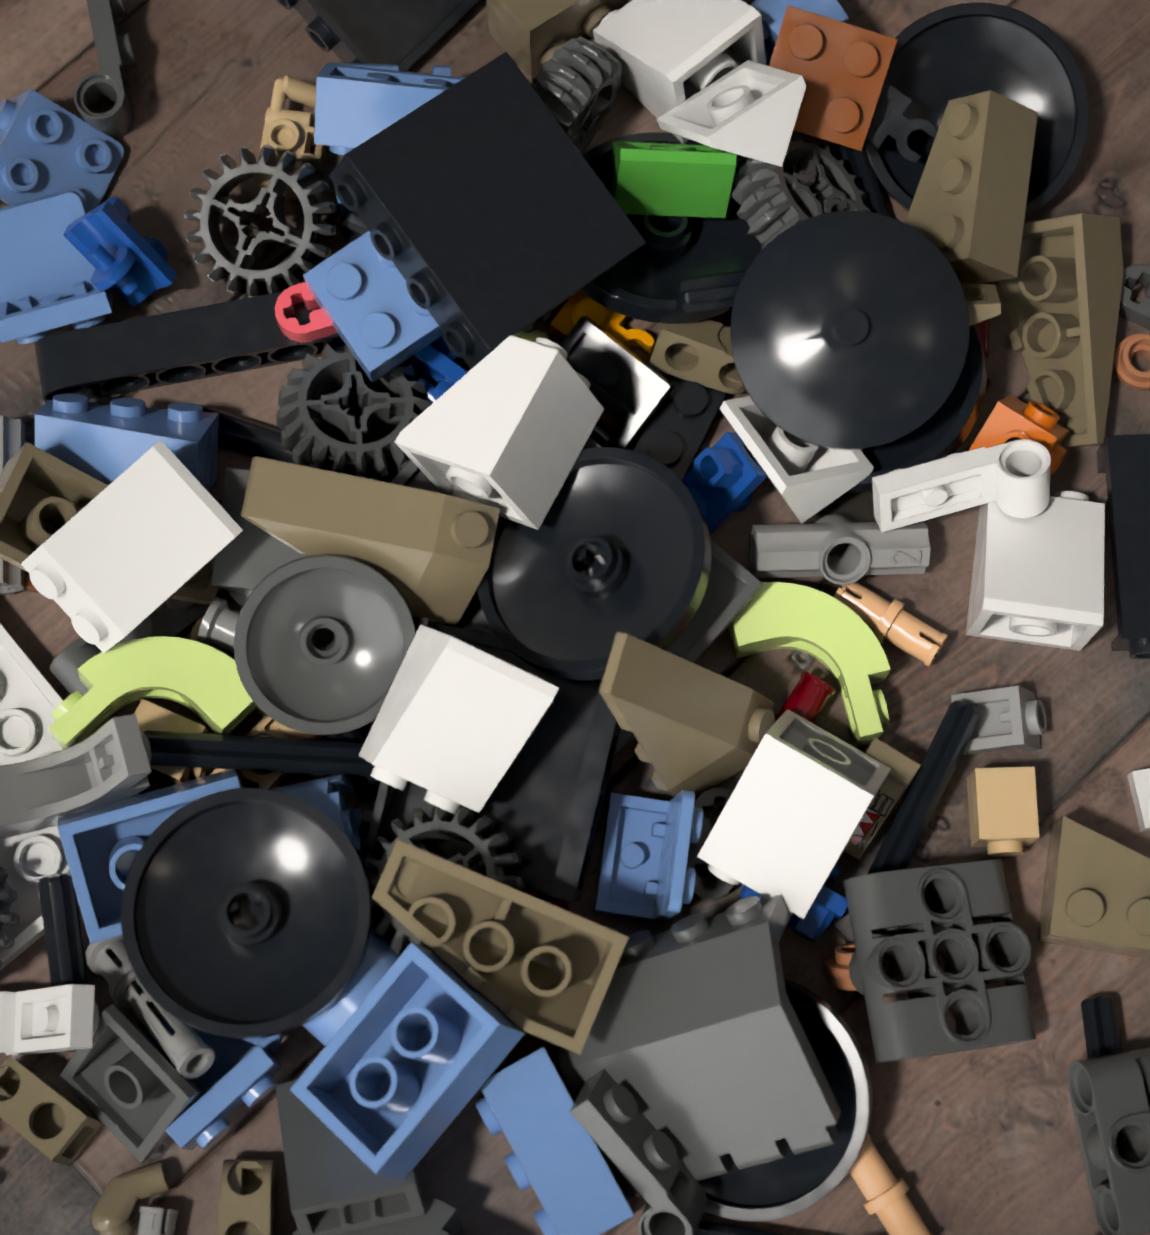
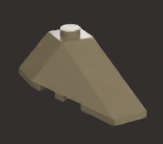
[372,839,629,1054]

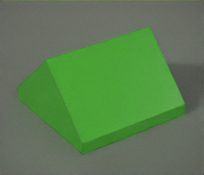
[611,141,737,218]

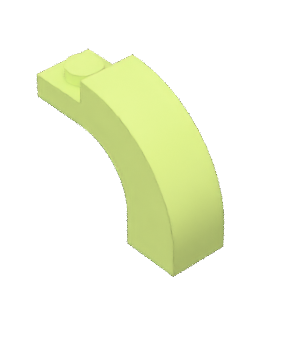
[728,582,891,747]
[49,636,258,750]

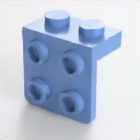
[0,89,124,213]
[0,190,113,344]
[593,790,703,923]
[160,1015,283,1150]

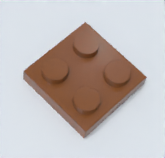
[769,5,898,151]

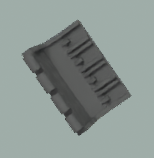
[557,895,841,1197]

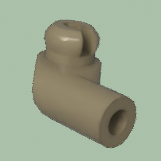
[92,1161,171,1235]

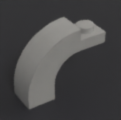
[0,714,151,839]

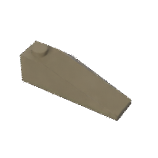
[993,213,1124,448]
[0,442,219,605]
[241,456,500,627]
[599,632,775,799]

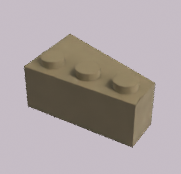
[486,0,632,79]
[905,90,1038,284]
[1038,816,1150,959]

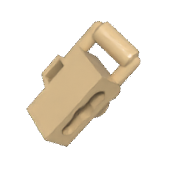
[254,75,327,201]

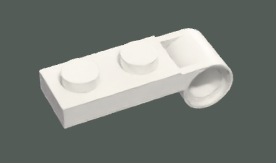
[872,439,1051,533]
[0,984,99,1055]

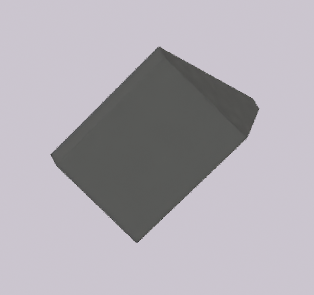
[59,1004,207,1163]

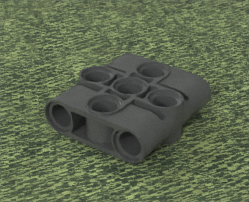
[843,859,1037,1063]
[1067,1047,1150,1235]

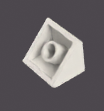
[656,60,806,167]
[719,396,874,524]

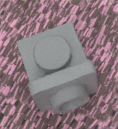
[951,686,1047,755]

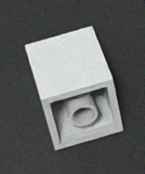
[593,0,767,144]
[395,335,604,530]
[21,440,243,653]
[965,491,1105,651]
[358,624,559,814]
[697,709,891,919]

